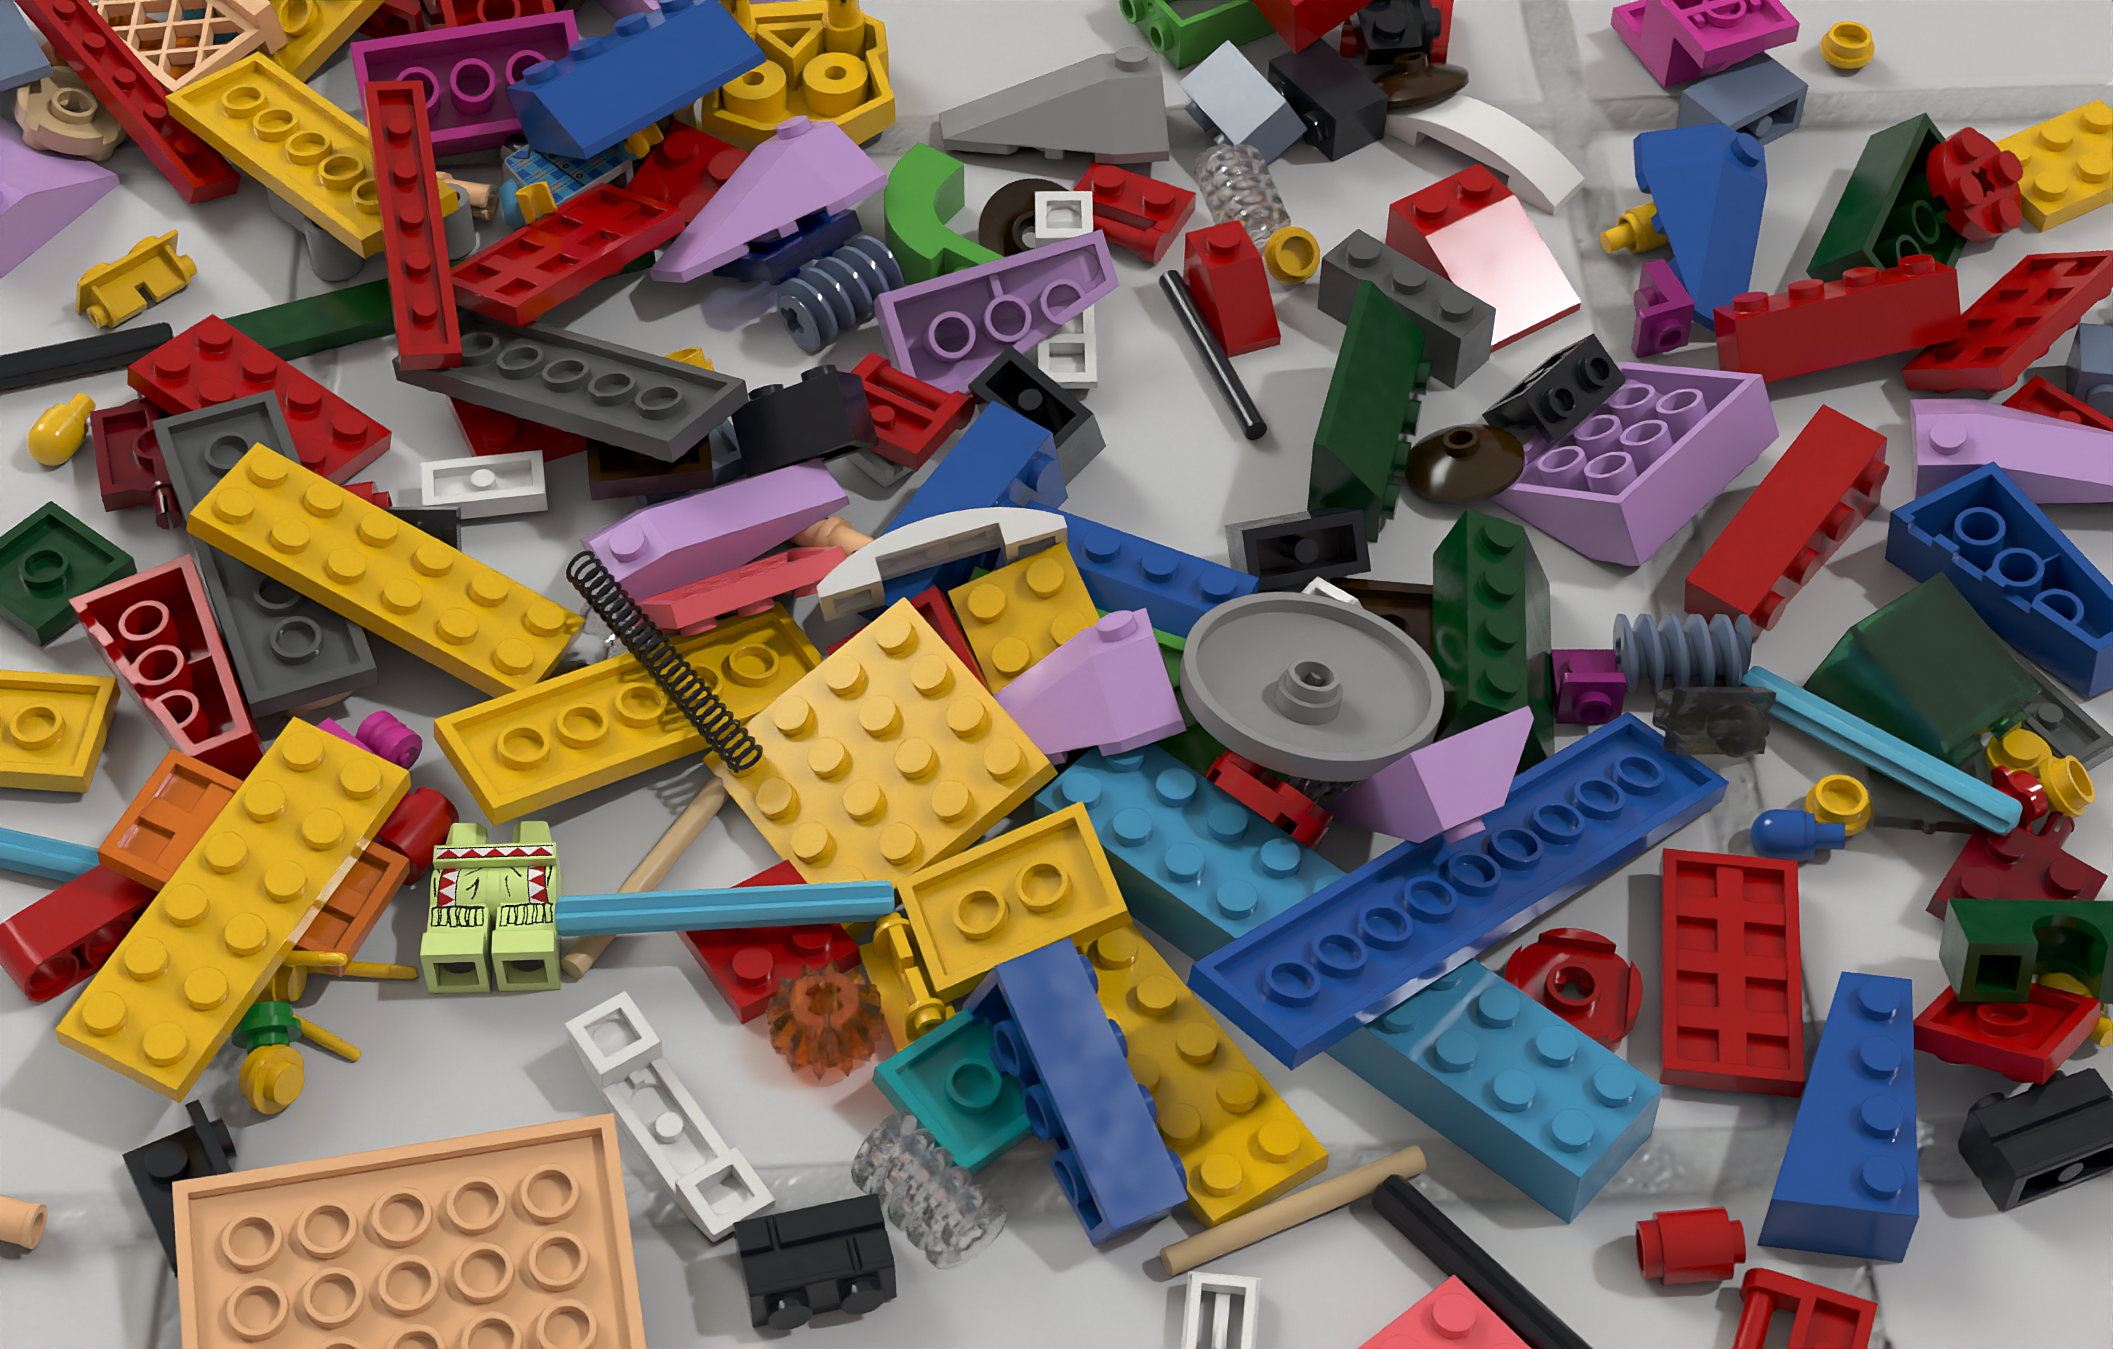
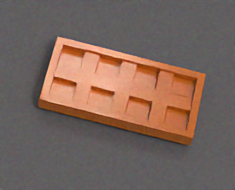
[97,748,410,978]

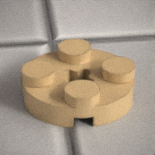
[14,66,127,161]

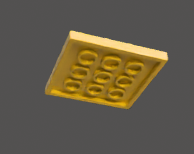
[702,597,1058,940]

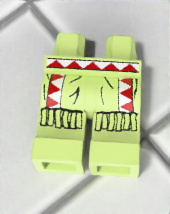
[420,820,563,994]

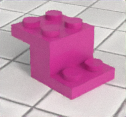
[1610,0,1800,88]

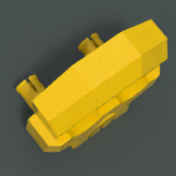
[701,0,896,153]

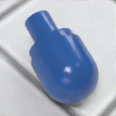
[1750,809,1845,862]

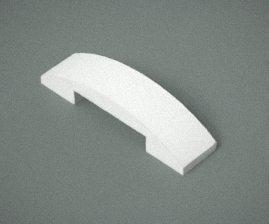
[1385,93,1585,215]
[1035,191,1097,389]
[816,507,1068,622]
[565,991,775,1242]

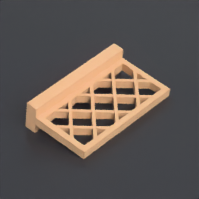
[89,0,288,94]

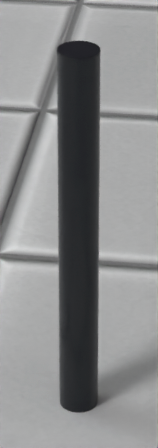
[1159,270,1267,440]

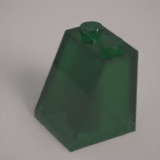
[1802,571,2042,769]

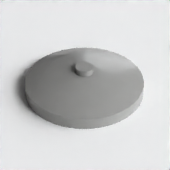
[1179,592,1444,782]

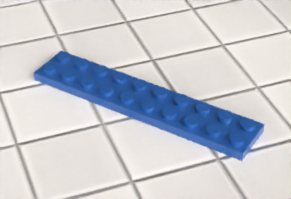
[1187,712,1729,1071]

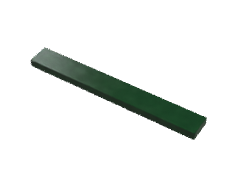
[222,251,656,360]

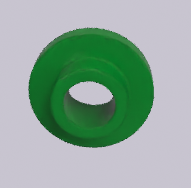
[231,1001,302,1055]

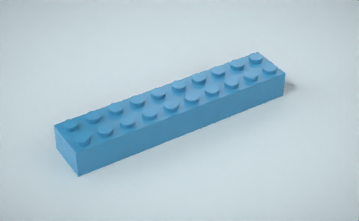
[1034,742,1664,1224]

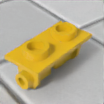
[75,229,197,329]
[858,912,956,1053]

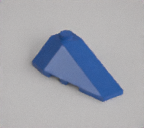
[1633,123,1768,332]

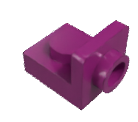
[1631,259,1695,358]
[1550,649,1627,725]

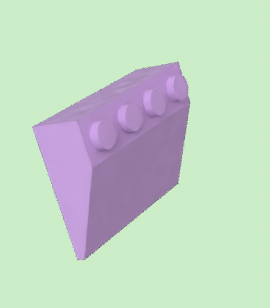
[0,117,120,278]
[1488,362,1780,566]

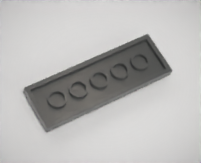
[392,308,749,463]
[152,390,379,719]

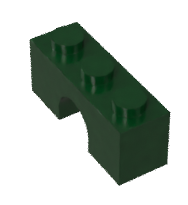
[1938,898,2113,1004]

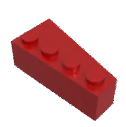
[1684,404,1890,642]
[68,554,266,780]

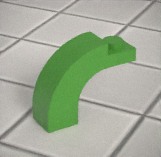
[884,142,1005,286]

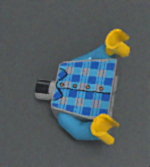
[500,122,664,230]

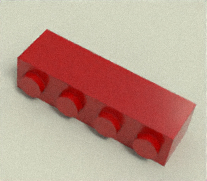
[1713,254,1963,383]

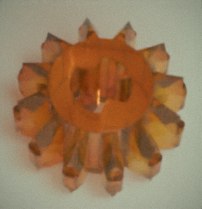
[766,959,885,1081]

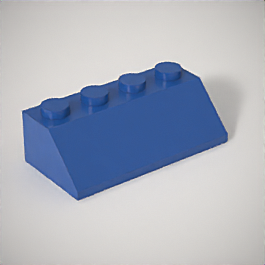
[506,0,767,160]
[994,500,1259,639]

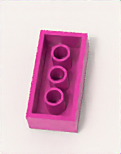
[350,10,579,158]

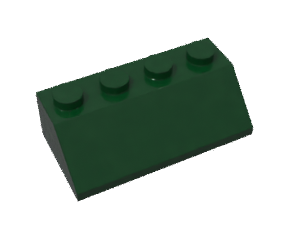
[1806,112,1967,283]
[1307,279,1433,543]
[1433,508,1555,773]

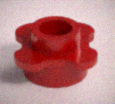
[1991,765,2048,833]

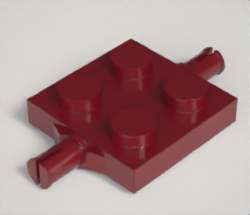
[89,391,183,530]
[1925,811,2108,976]

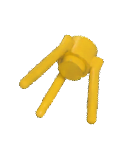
[253,950,418,1061]

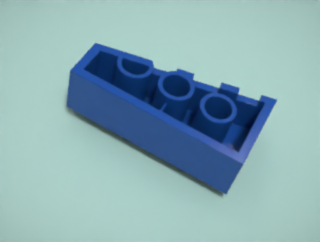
[857,400,1068,622]
[1885,461,2113,698]
[962,937,1189,1247]
[1757,971,1919,1263]

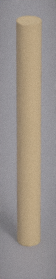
[560,776,731,979]
[1160,1144,1427,1276]

